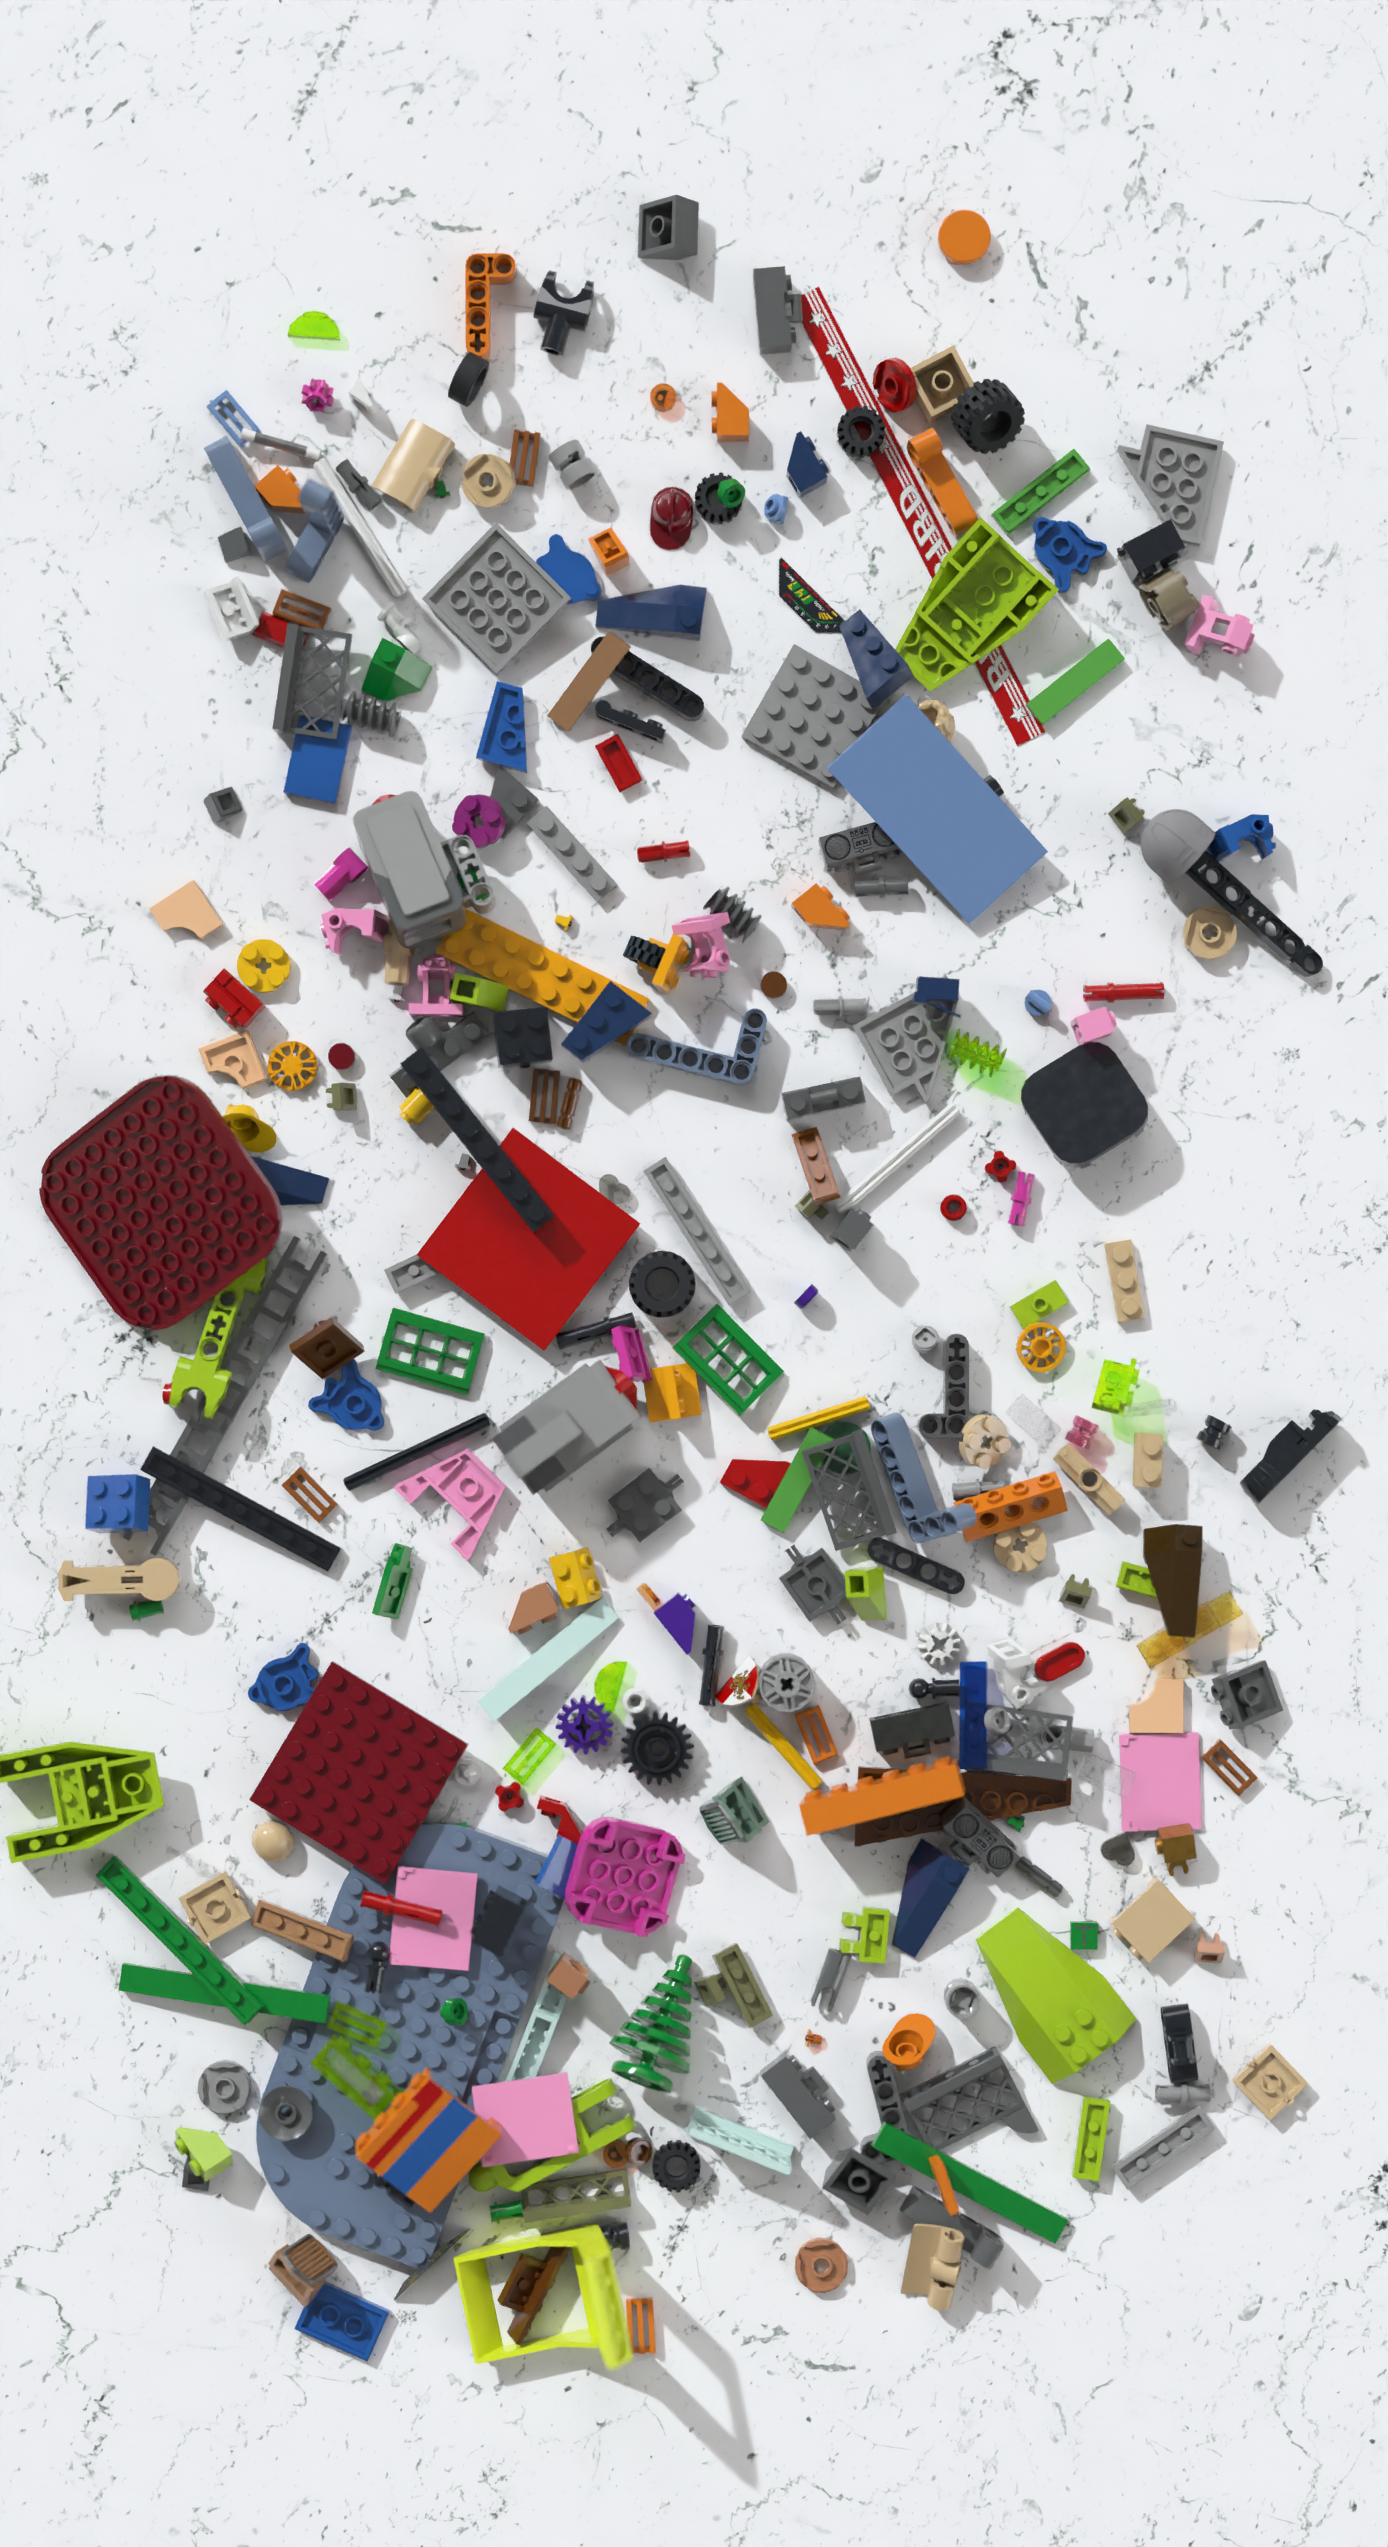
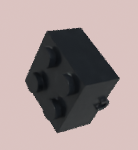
[1117,519,1186,583]
[492,1007,553,1068]
[470,1885,530,1957]

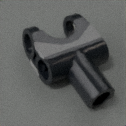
[533,270,594,356]

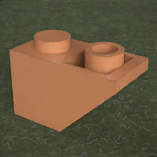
[508,1580,560,1635]

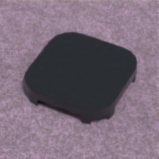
[1021,1042,1148,1169]

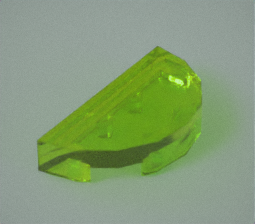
[287,310,341,341]
[594,1660,628,1713]

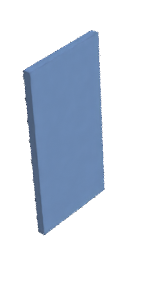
[827,694,1048,924]

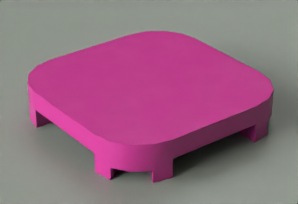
[565,1817,685,1936]

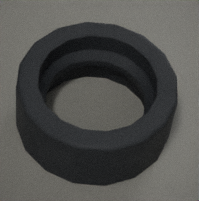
[448,352,489,407]

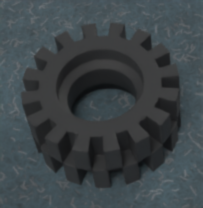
[837,406,885,458]
[695,472,742,525]
[652,2140,700,2193]

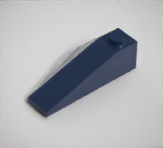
[595,584,707,641]
[251,1156,329,1206]
[892,1838,970,1958]

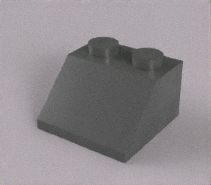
[638,194,699,260]
[822,2148,897,2216]

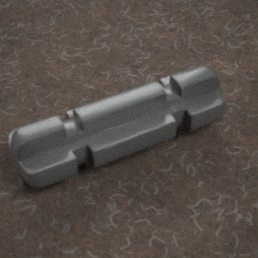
[1015,1856,1063,1897]

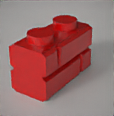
[203,968,266,1029]

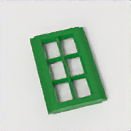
[672,1304,784,1416]
[375,1308,485,1395]

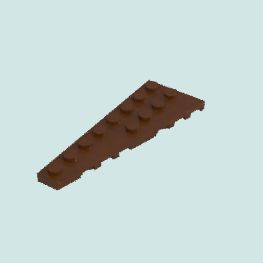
[854,1766,1072,1847]

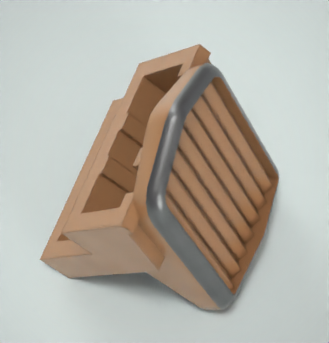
[268,2234,338,2308]

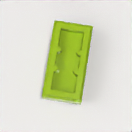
[1009,1280,1069,1329]
[1115,1561,1158,1599]

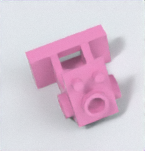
[1184,594,1255,657]
[320,908,389,955]
[671,912,730,978]
[409,954,464,1017]

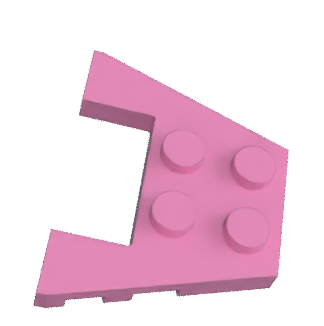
[393,1448,506,1561]

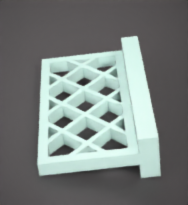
[685,2106,794,2176]

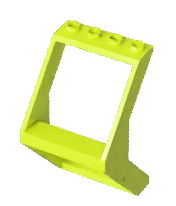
[453,2224,633,2369]

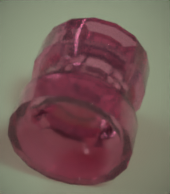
[1064,1415,1099,1450]

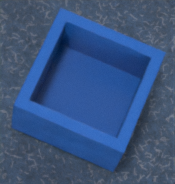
[85,1474,150,1534]

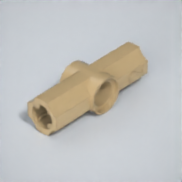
[383,920,416,986]
[1052,1442,1126,1516]

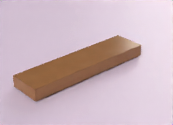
[547,630,631,732]
[251,1900,355,1962]

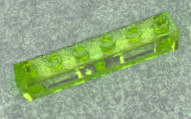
[310,2034,405,2120]

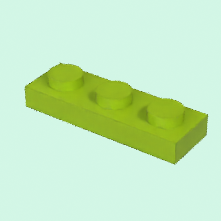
[1072,2096,1110,2181]

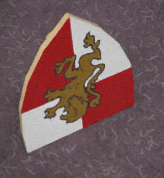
[716,1656,763,1707]

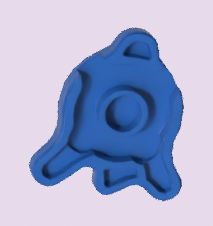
[1033,517,1107,593]
[536,534,602,605]
[308,1359,385,1431]
[248,1643,319,1711]

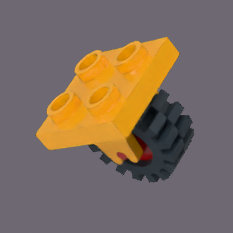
[623,933,691,994]

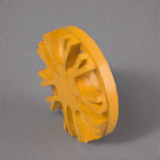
[268,1041,318,1091]
[1016,1322,1066,1372]

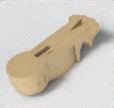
[57,1557,181,1601]

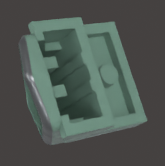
[699,1776,769,1845]

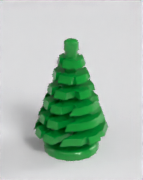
[609,1954,692,2093]

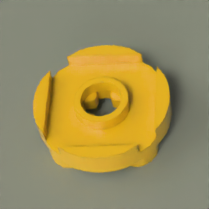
[237,939,291,993]

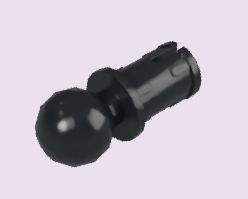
[908,1678,960,1699]
[364,1941,389,1994]
[372,2171,415,2209]

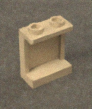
[1109,1876,1195,1963]

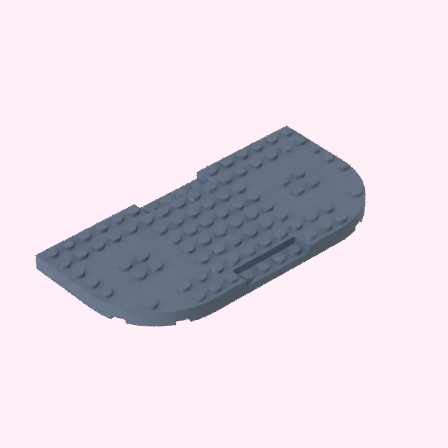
[256,1822,565,2272]

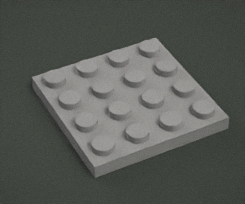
[422,523,572,675]
[741,644,883,789]

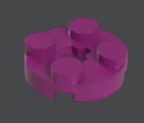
[452,794,506,848]

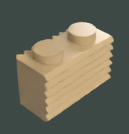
[1132,1433,1164,1488]

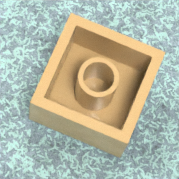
[911,345,974,425]

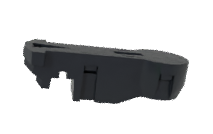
[1240,1409,1342,1505]

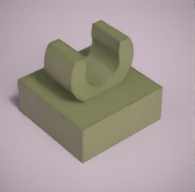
[1108,797,1145,834]
[326,1083,357,1111]
[795,1190,829,1220]
[1059,1574,1092,1609]
[694,1973,729,2006]

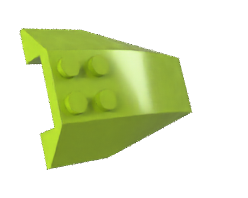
[895,517,1059,692]
[976,1907,1136,2084]

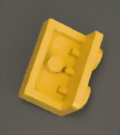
[548,1547,602,1609]

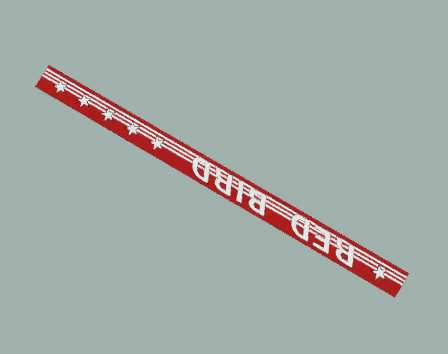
[801,287,1045,746]

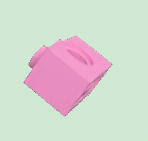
[1070,1006,1117,1045]

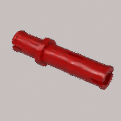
[1083,982,1164,1003]
[360,1890,443,1927]

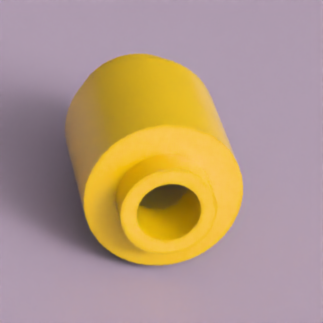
[399,1088,434,1125]

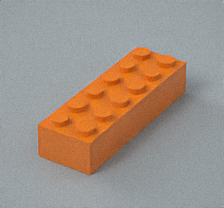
[799,1756,966,1836]

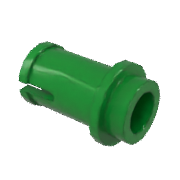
[129,1600,164,1622]
[489,2200,523,2224]

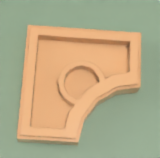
[149,880,223,939]
[199,1030,268,1089]
[1129,1679,1184,1733]

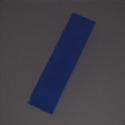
[959,1661,988,1769]

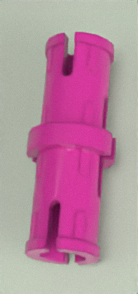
[1007,1171,1035,1227]

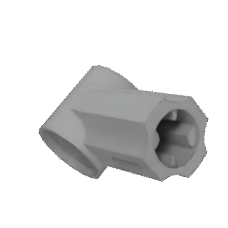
[1040,1723,1094,1753]

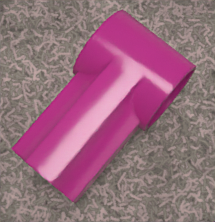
[314,848,368,901]

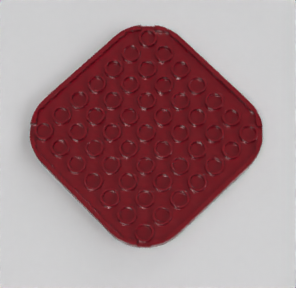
[39,1075,282,1330]

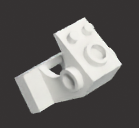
[987,1638,1048,1709]

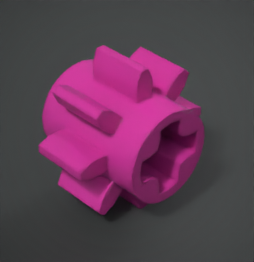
[301,378,334,413]

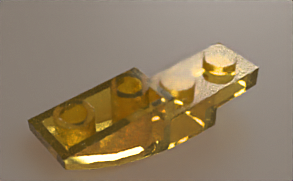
[1136,1590,1243,1668]

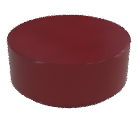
[328,1043,355,1070]

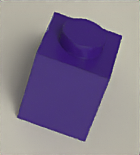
[654,1592,696,1655]

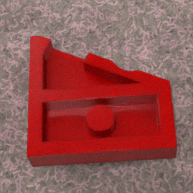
[720,1459,791,1508]

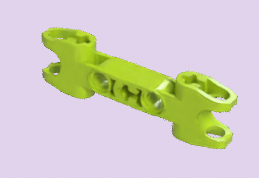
[169,1255,269,1420]

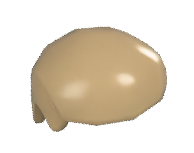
[252,1820,294,1863]

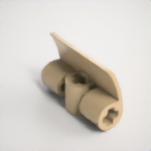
[372,419,455,513]
[900,2224,964,2311]

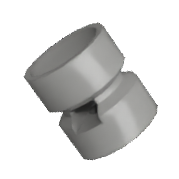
[549,439,596,490]
[943,1978,981,2019]

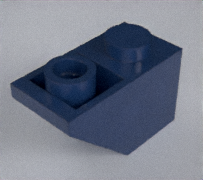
[786,431,829,499]

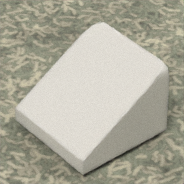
[348,377,375,414]

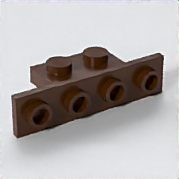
[497,2246,570,2346]

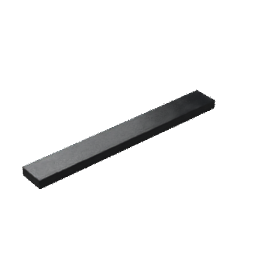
[140,1446,341,1571]

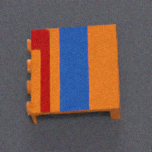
[355,2068,502,2213]

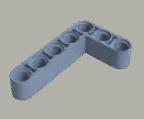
[204,435,288,562]
[284,478,345,583]
[627,1008,767,1086]
[871,1412,977,1543]

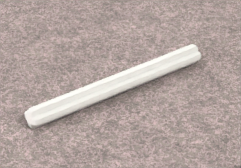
[314,459,406,598]
[834,1103,960,1215]

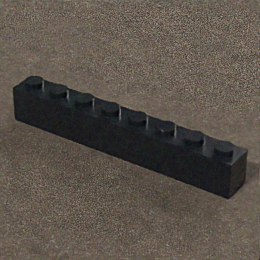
[400,1047,555,1234]

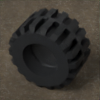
[951,379,1025,454]
[629,1251,696,1318]

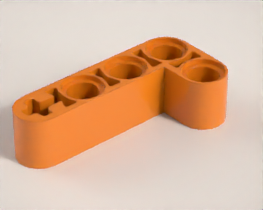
[465,253,517,360]
[906,428,978,538]

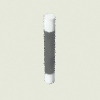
[241,428,321,461]

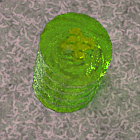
[948,1028,1007,1078]

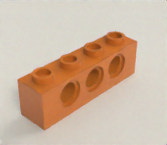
[954,1471,1068,1542]

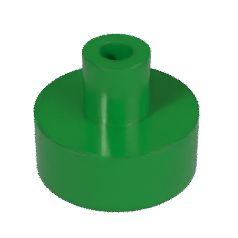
[717,479,745,508]
[440,1998,468,2026]

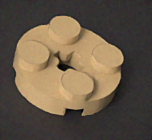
[462,454,516,509]
[1182,906,1237,960]
[959,1414,1011,1469]
[993,1522,1047,1573]

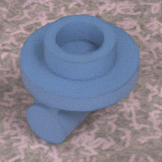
[764,494,789,524]
[1024,989,1052,1016]

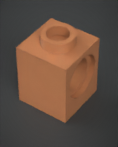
[546,1952,590,1999]

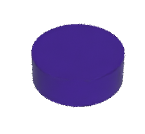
[794,1284,818,1309]

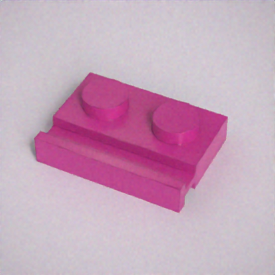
[611,1326,653,1383]

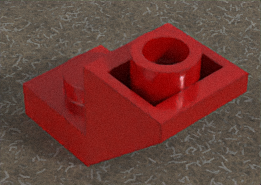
[536,1795,582,1843]

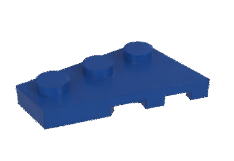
[476,681,527,773]

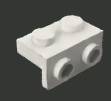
[203,576,259,642]

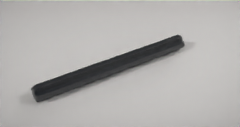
[343,1413,491,1491]

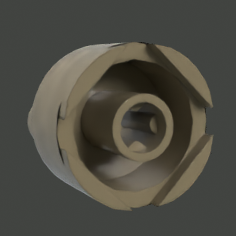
[1139,568,1200,631]

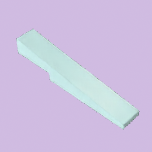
[477,1597,619,1722]
[506,1952,580,2081]

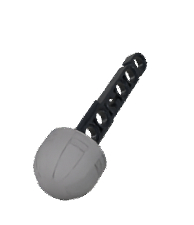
[1141,809,1323,977]

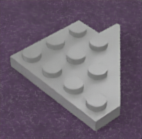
[1117,424,1224,547]
[852,975,959,1104]

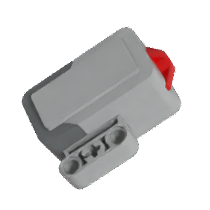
[353,791,495,949]
[492,1360,641,1495]

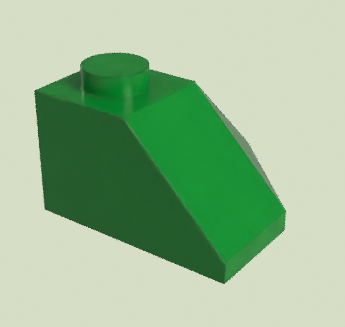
[361,638,432,702]

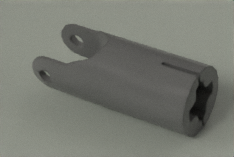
[811,1948,851,2012]

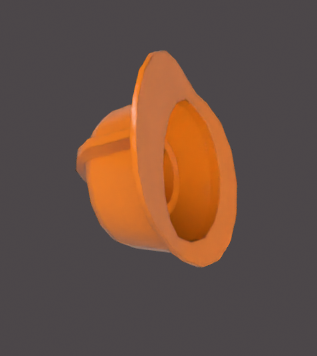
[882,2013,936,2073]

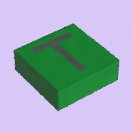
[1070,1921,1098,1950]

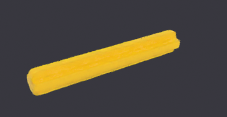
[767,1396,870,1441]
[744,1703,822,1790]

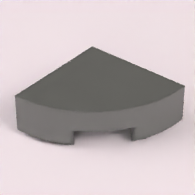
[1003,2106,1039,2133]

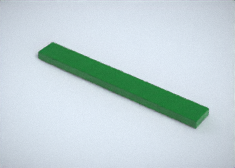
[95,1855,265,2026]
[119,1963,331,2023]
[871,2121,1068,2244]

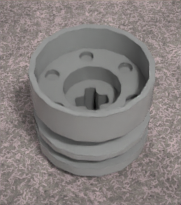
[758,1652,815,1712]

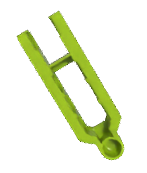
[469,2078,636,2192]

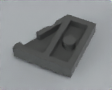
[490,765,539,840]

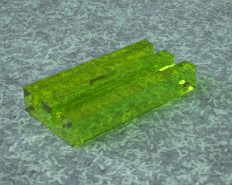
[502,1726,557,1785]
[327,2001,387,2048]

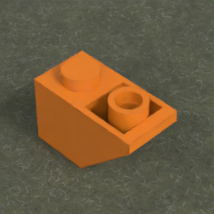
[711,383,749,442]
[254,465,305,514]
[791,883,850,930]

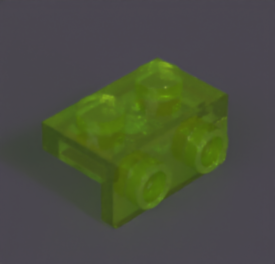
[1091,1358,1140,1416]

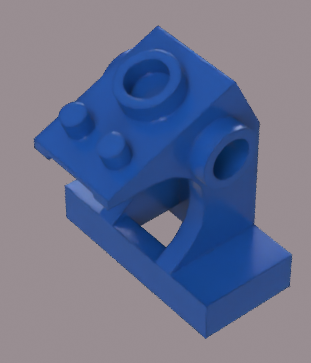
[1207,814,1276,862]

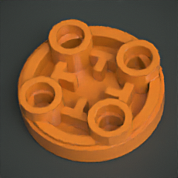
[937,210,991,265]

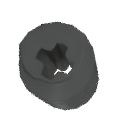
[343,691,402,737]
[703,886,762,944]

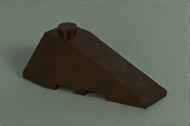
[1143,1524,1203,1638]

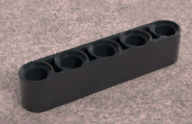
[591,637,704,722]

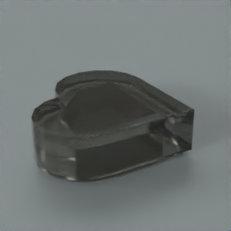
[599,1174,630,1204]
[1100,1832,1135,1866]

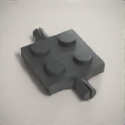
[606,1468,684,1543]
[779,1544,847,1625]

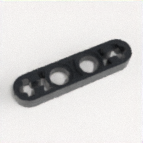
[867,1538,965,1594]

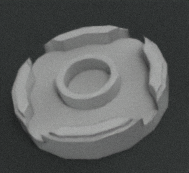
[197,2060,252,2115]

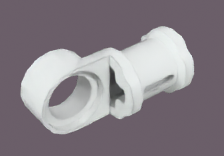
[377,601,422,654]

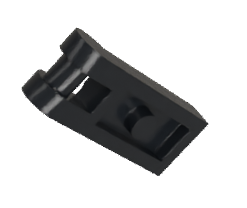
[595,700,666,744]

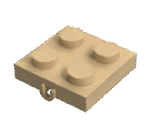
[178,1870,252,1944]
[1232,2043,1309,2120]

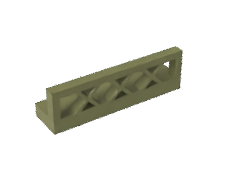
[521,2168,631,2223]

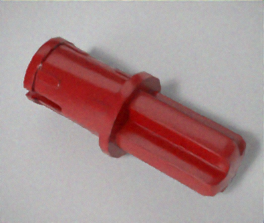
[637,840,690,863]

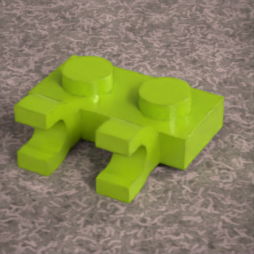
[839,1907,890,1964]

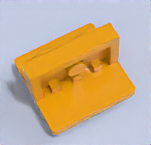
[643,1363,702,1422]

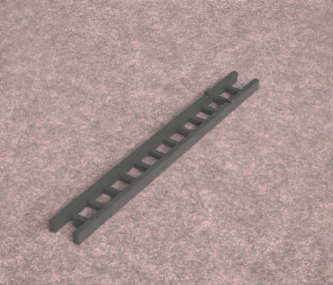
[123,1236,328,1556]

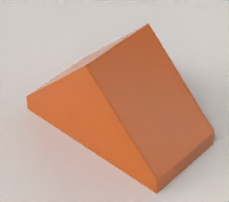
[588,527,630,576]

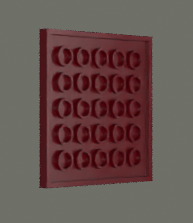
[249,1661,469,1884]

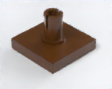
[289,1317,365,1379]

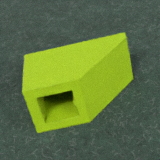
[450,973,509,1012]
[844,1567,887,1621]
[174,2127,232,2182]

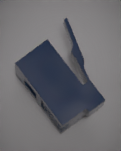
[913,976,961,1018]

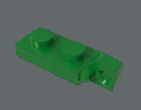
[372,1543,413,1619]

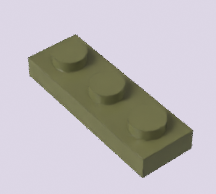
[712,1943,773,2028]

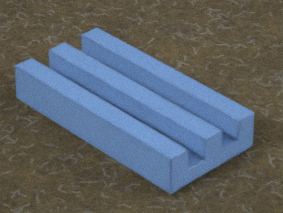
[206,389,261,449]

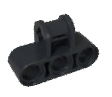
[1160,2003,1198,2084]

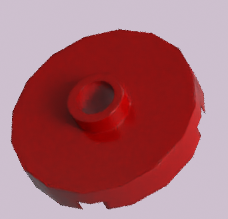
[873,357,917,412]

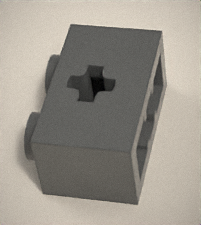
[831,1208,874,1251]

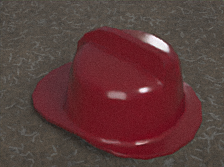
[649,487,694,550]

